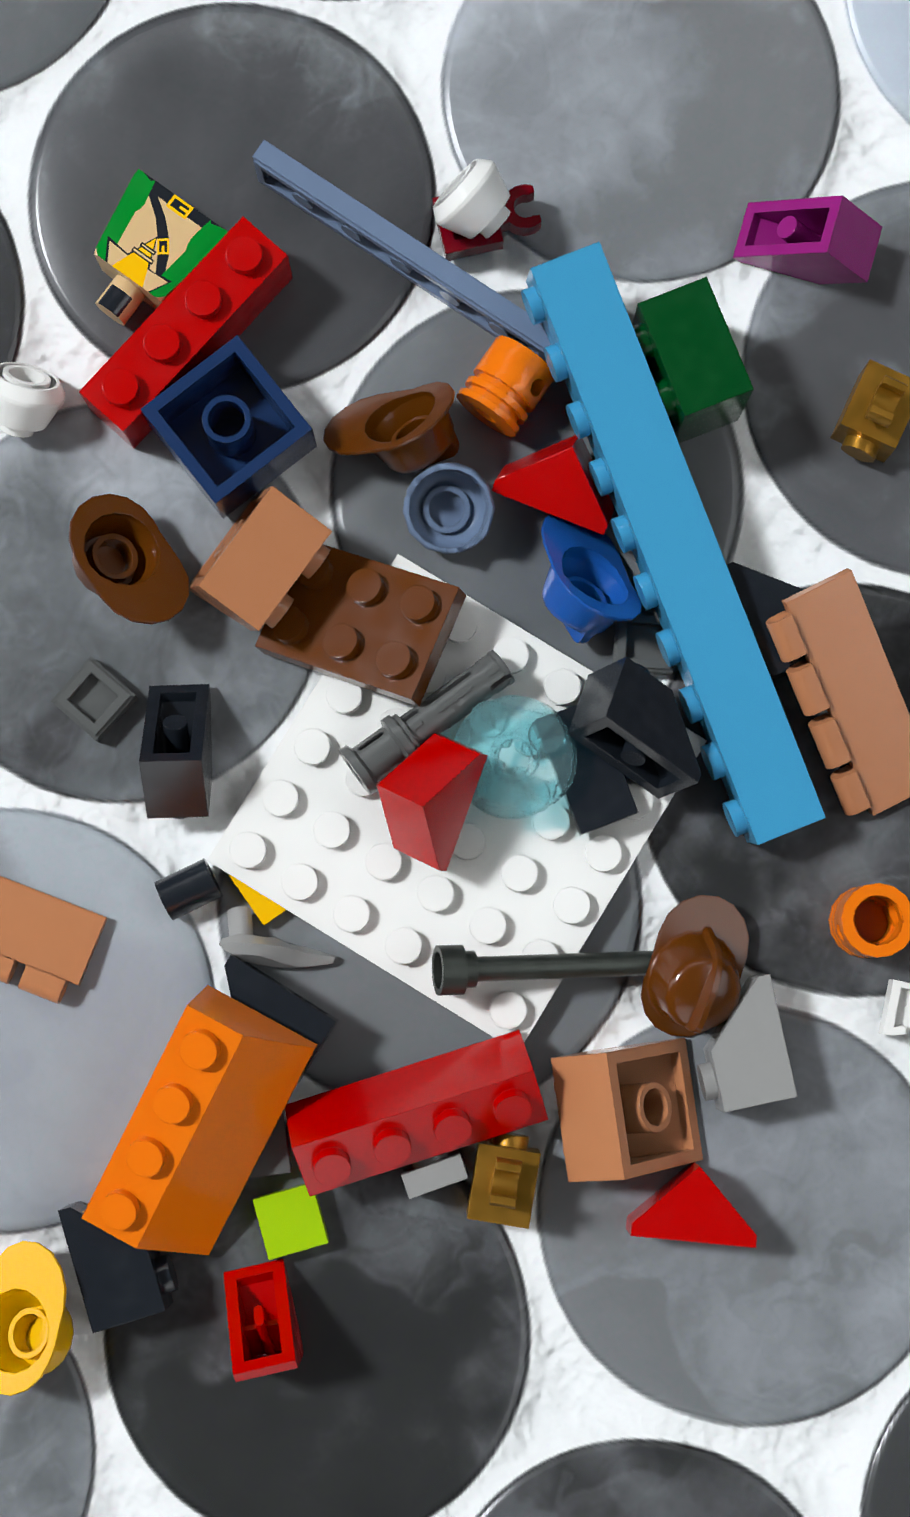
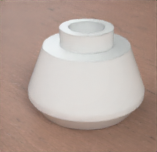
[433,159,511,239]
[0,362,65,438]

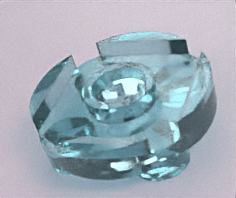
[454,695,577,819]

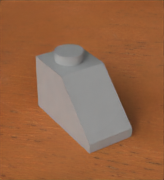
[697,974,798,1113]

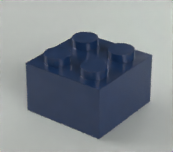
[141,335,317,519]

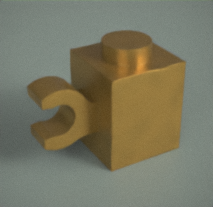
[830,359,910,463]
[466,1132,541,1229]

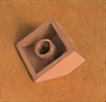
[189,486,332,631]
[551,1038,703,1182]

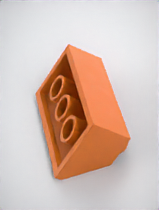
[82,985,318,1255]

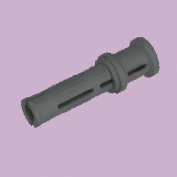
[338,650,515,795]

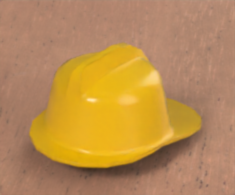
[0,1241,74,1396]

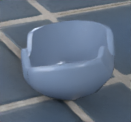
[403,463,496,554]

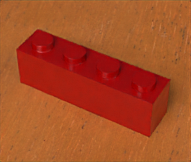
[79,216,293,449]
[285,1030,549,1197]

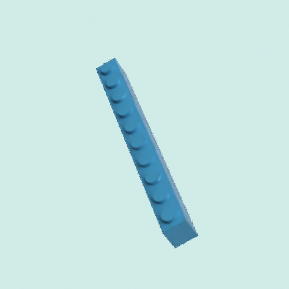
[521,242,826,845]

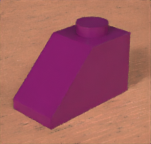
[733,195,882,284]

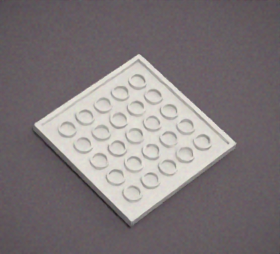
[207,554,707,1042]

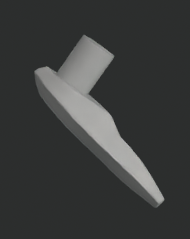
[219,906,335,968]

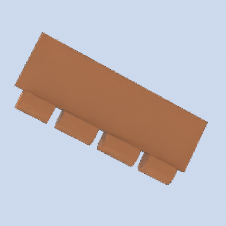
[766,568,910,816]
[0,876,108,1004]

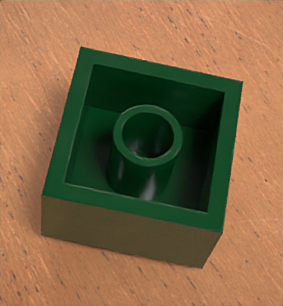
[632,277,754,443]

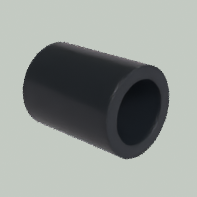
[154,858,223,920]

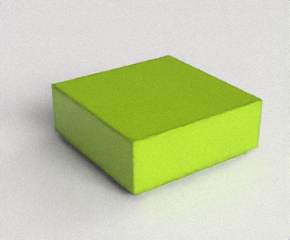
[253,1183,330,1260]

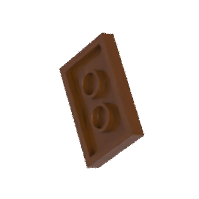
[255,544,466,707]

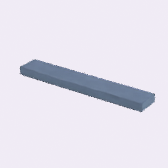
[252,140,551,363]

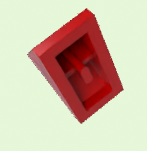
[491,435,615,535]
[377,733,488,871]
[626,1162,757,1248]
[223,1259,304,1382]

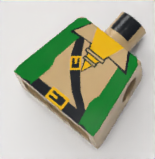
[94,169,227,326]

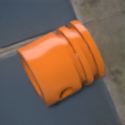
[457,335,554,437]
[828,883,910,958]

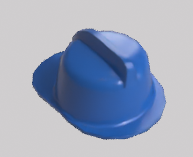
[541,514,642,644]

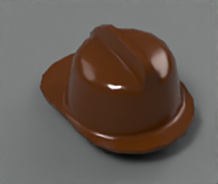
[323,382,459,474]
[69,494,189,625]
[640,895,749,1037]

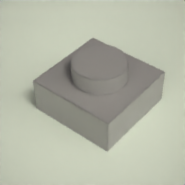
[401,1149,468,1199]

